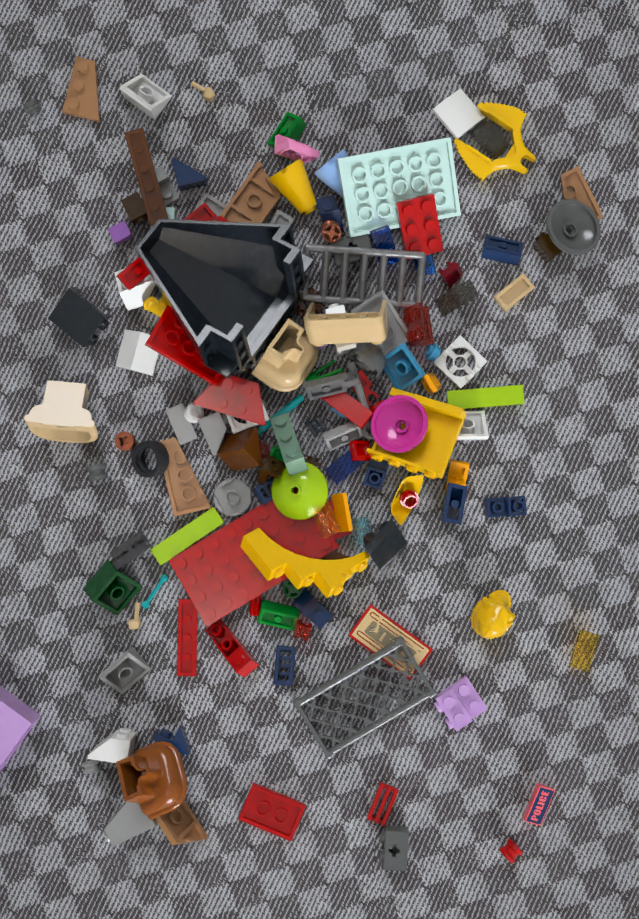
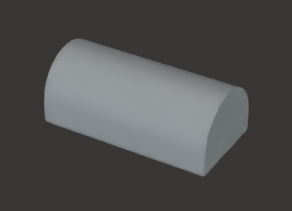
[322,421,364,452]

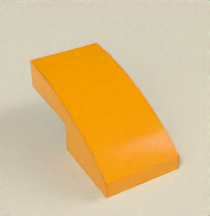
[443,459,470,499]

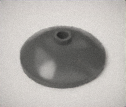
[546,199,601,255]

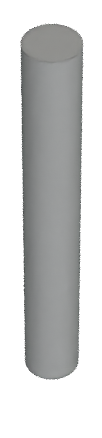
[347,362,369,409]

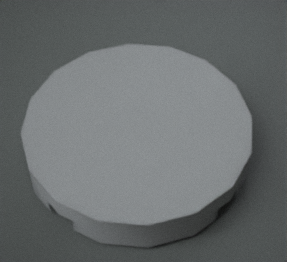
[214,478,252,516]

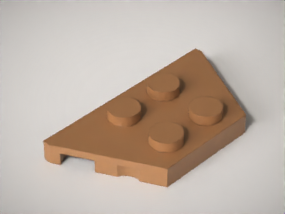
[220,161,281,223]
[155,799,208,845]

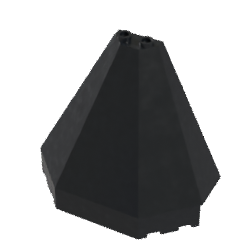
[136,219,314,378]

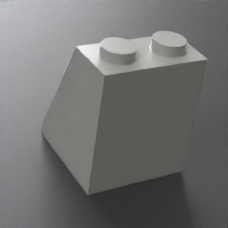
[104,802,157,847]

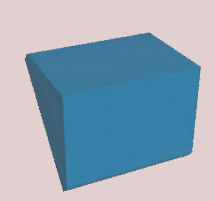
[384,343,426,390]

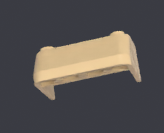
[303,300,389,347]

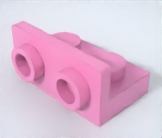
[274,134,319,164]

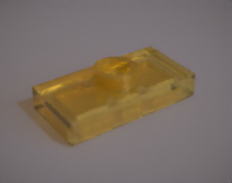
[569,629,600,672]

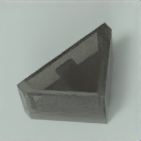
[469,120,509,160]

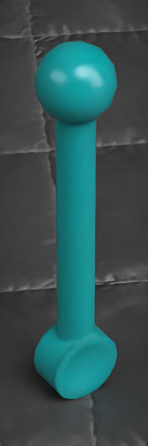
[142,574,168,609]

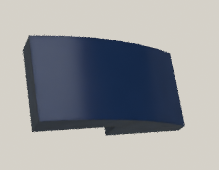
[363,459,389,490]
[484,496,527,518]

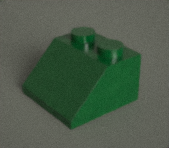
[83,559,142,615]

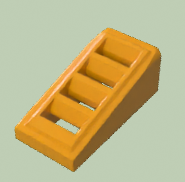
[420,372,442,396]

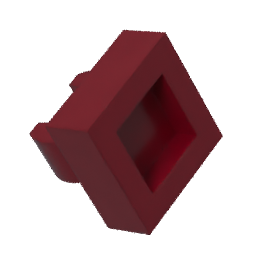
[438,261,464,288]

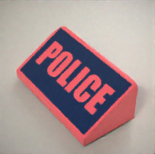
[522,782,555,826]

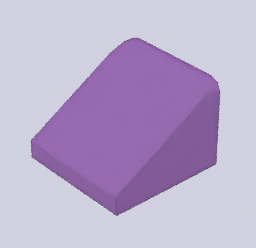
[108,220,134,246]

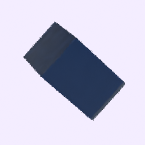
[172,157,208,191]

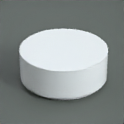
[184,403,204,423]

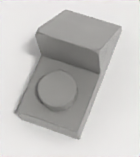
[155,166,180,207]

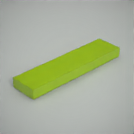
[446,385,525,409]
[150,507,224,565]

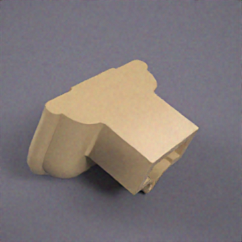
[251,318,318,392]
[24,380,98,443]

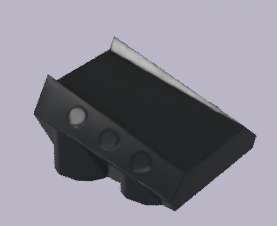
[363,519,408,573]

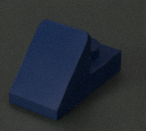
[316,194,344,233]
[293,589,333,629]
[152,723,191,756]

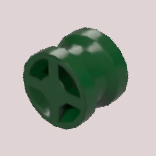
[283,579,302,598]

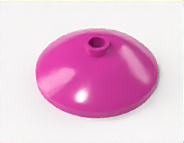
[371,395,428,453]

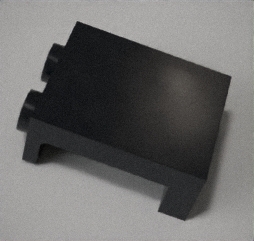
[48,287,111,347]

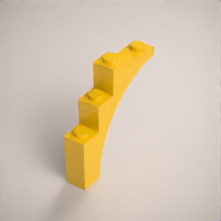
[240,528,370,598]

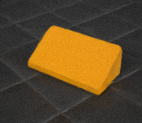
[332,493,353,532]

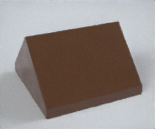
[217,428,263,471]

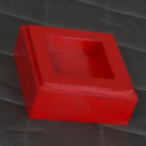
[349,440,372,461]

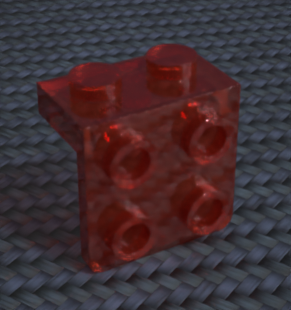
[403,303,434,347]

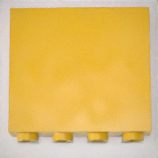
[366,387,467,479]

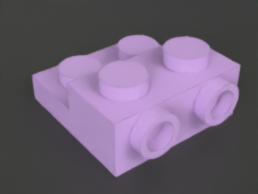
[434,676,488,731]

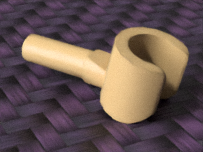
[191,81,215,102]
[128,602,141,630]

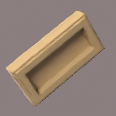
[493,273,535,312]

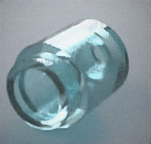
[352,517,372,545]

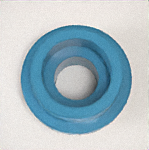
[424,343,441,362]

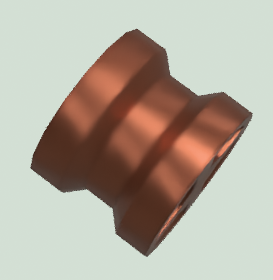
[321,220,341,243]
[114,432,136,451]

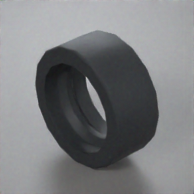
[131,440,169,478]

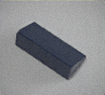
[481,235,523,265]

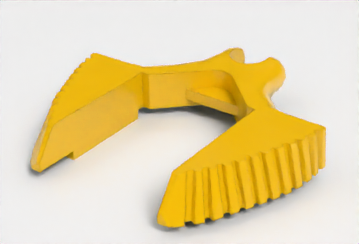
[454,102,536,182]

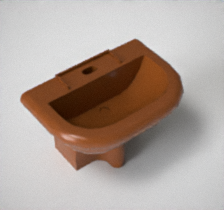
[116,741,188,820]

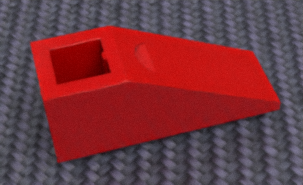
[205,619,259,677]

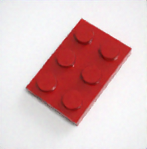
[395,193,443,260]

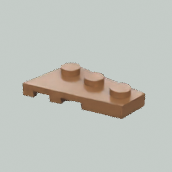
[62,56,100,123]
[560,166,604,234]

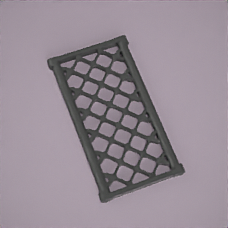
[292,635,437,760]

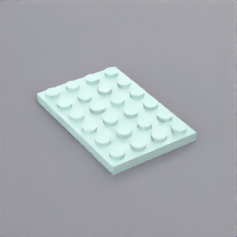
[337,137,461,237]

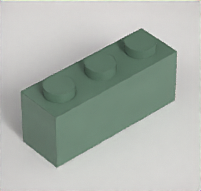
[270,412,308,476]

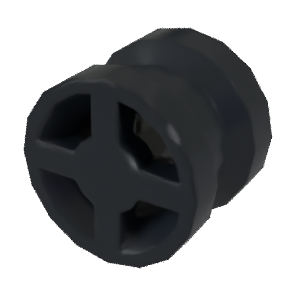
[304,414,327,438]

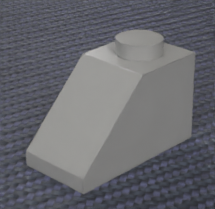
[198,412,229,456]

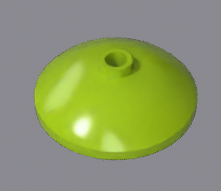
[271,462,328,520]

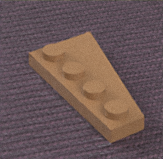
[159,437,212,516]

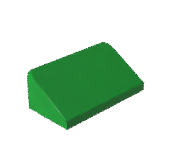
[267,112,306,149]
[257,600,299,631]

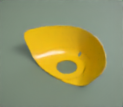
[391,475,424,525]

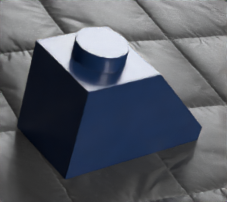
[440,483,468,524]

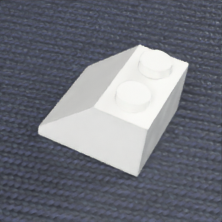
[88,728,136,763]

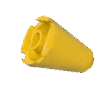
[269,159,317,215]

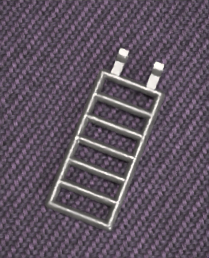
[300,244,426,309]

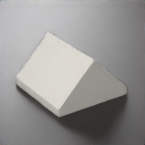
[120,73,172,120]
[116,330,159,376]
[457,411,489,440]

